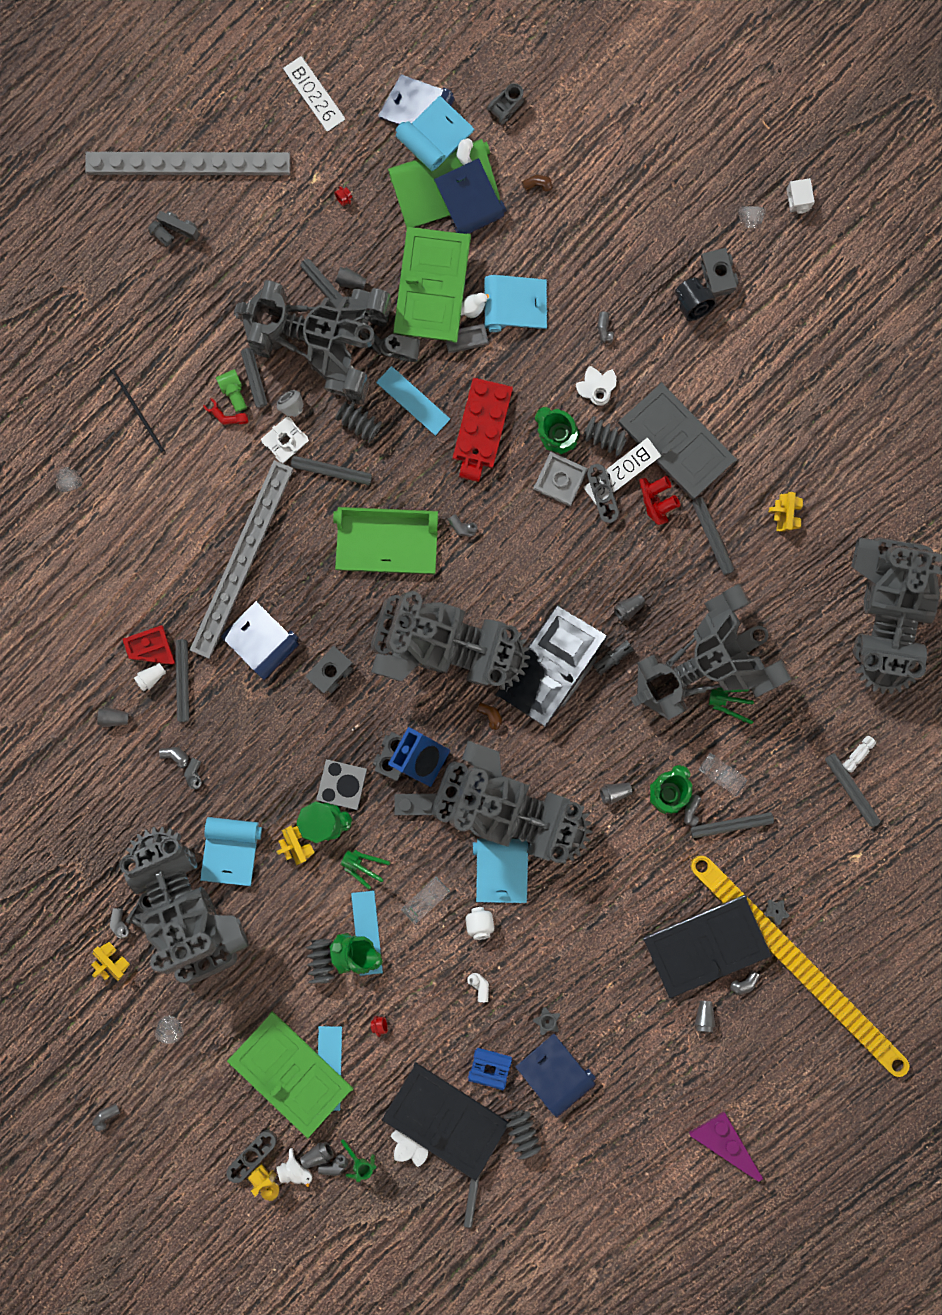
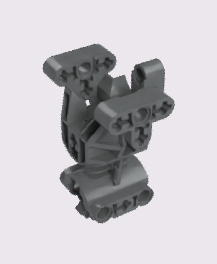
[234,280,392,405]
[851,537,942,694]
[630,584,792,720]
[371,591,530,690]
[432,741,592,864]
[120,827,249,985]

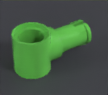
[216,369,247,413]

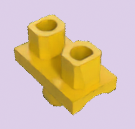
[768,492,803,532]
[276,826,314,865]
[91,942,130,981]
[248,1164,279,1201]

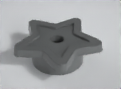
[765,899,790,926]
[533,1007,560,1035]

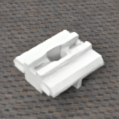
[261,416,309,464]

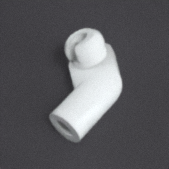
[457,138,473,165]
[467,973,489,1002]

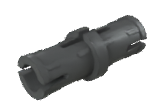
[593,640,634,676]

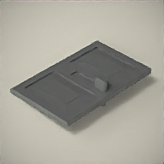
[618,382,737,500]

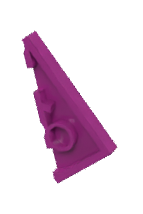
[689,1111,763,1182]

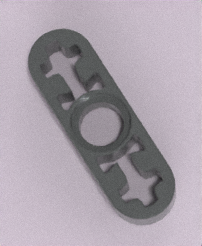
[587,464,620,523]
[226,1130,277,1183]

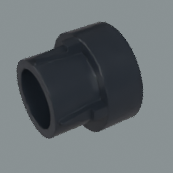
[675,277,717,321]

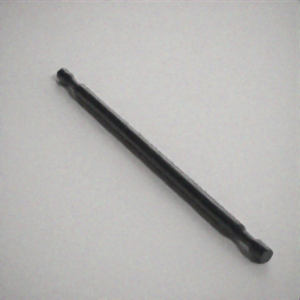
[110,368,165,453]

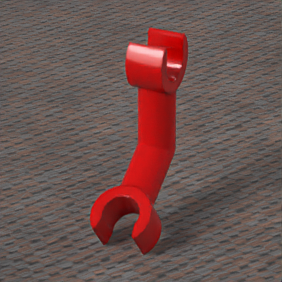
[203,398,248,425]

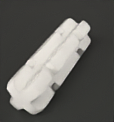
[843,736,876,772]

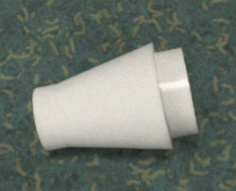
[134,663,166,692]

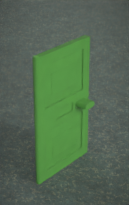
[393,227,471,343]
[227,1011,353,1138]

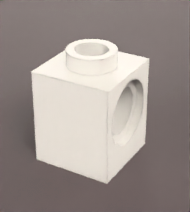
[787,179,814,214]

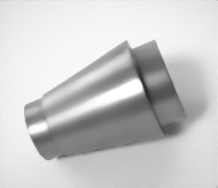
[335,267,367,290]
[614,594,646,622]
[97,706,129,727]
[599,782,632,805]
[694,1001,715,1032]
[300,1142,334,1169]

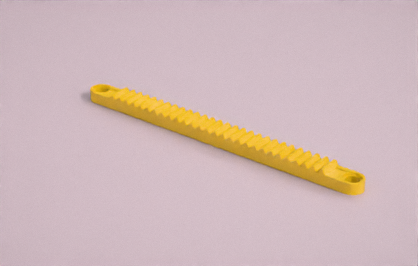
[690,856,910,1077]

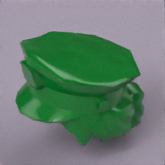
[535,407,580,454]
[650,765,693,814]
[296,801,352,843]
[330,933,383,974]

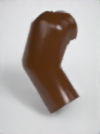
[521,174,553,192]
[477,702,502,730]

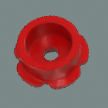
[334,186,353,206]
[371,1016,388,1037]

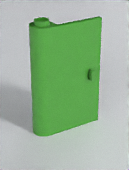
[388,139,500,228]
[333,507,438,574]

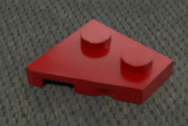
[122,625,176,665]

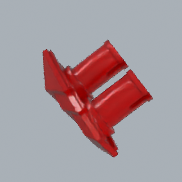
[639,476,680,525]

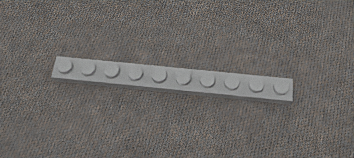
[85,152,291,175]
[190,460,294,659]

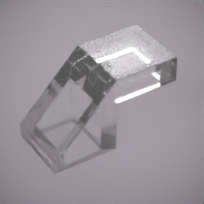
[698,753,748,797]
[401,876,450,925]

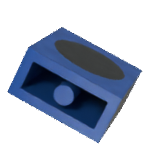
[388,727,451,787]

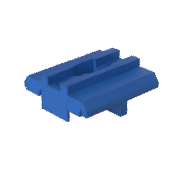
[468,1047,512,1090]

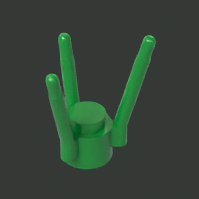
[709,687,754,724]
[340,850,390,889]
[341,1139,376,1182]

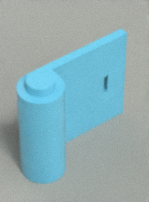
[396,95,475,171]
[484,275,547,332]
[200,817,262,886]
[473,838,528,903]

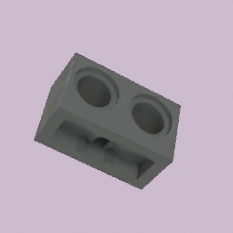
[373,732,402,781]

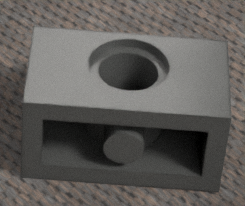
[700,248,738,297]
[305,646,353,695]

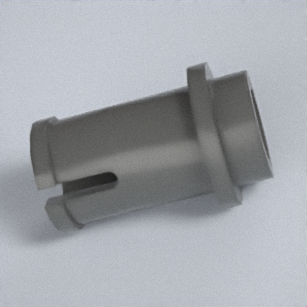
[148,221,175,247]

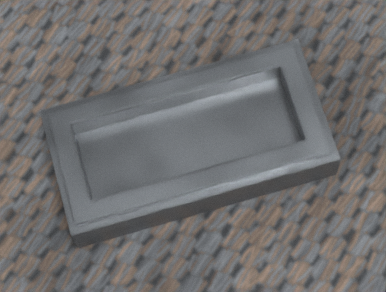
[446,324,489,354]

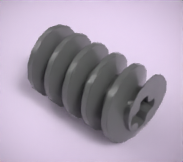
[335,401,382,443]
[582,416,629,457]
[306,939,335,984]
[504,1110,542,1159]

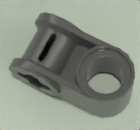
[486,83,524,125]
[378,334,420,362]
[126,892,152,933]

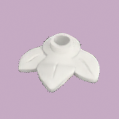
[576,366,616,406]
[391,1130,428,1167]

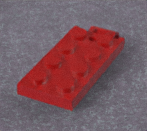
[452,377,513,482]

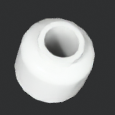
[465,907,495,940]

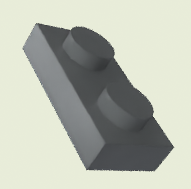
[156,211,200,242]
[395,794,437,815]

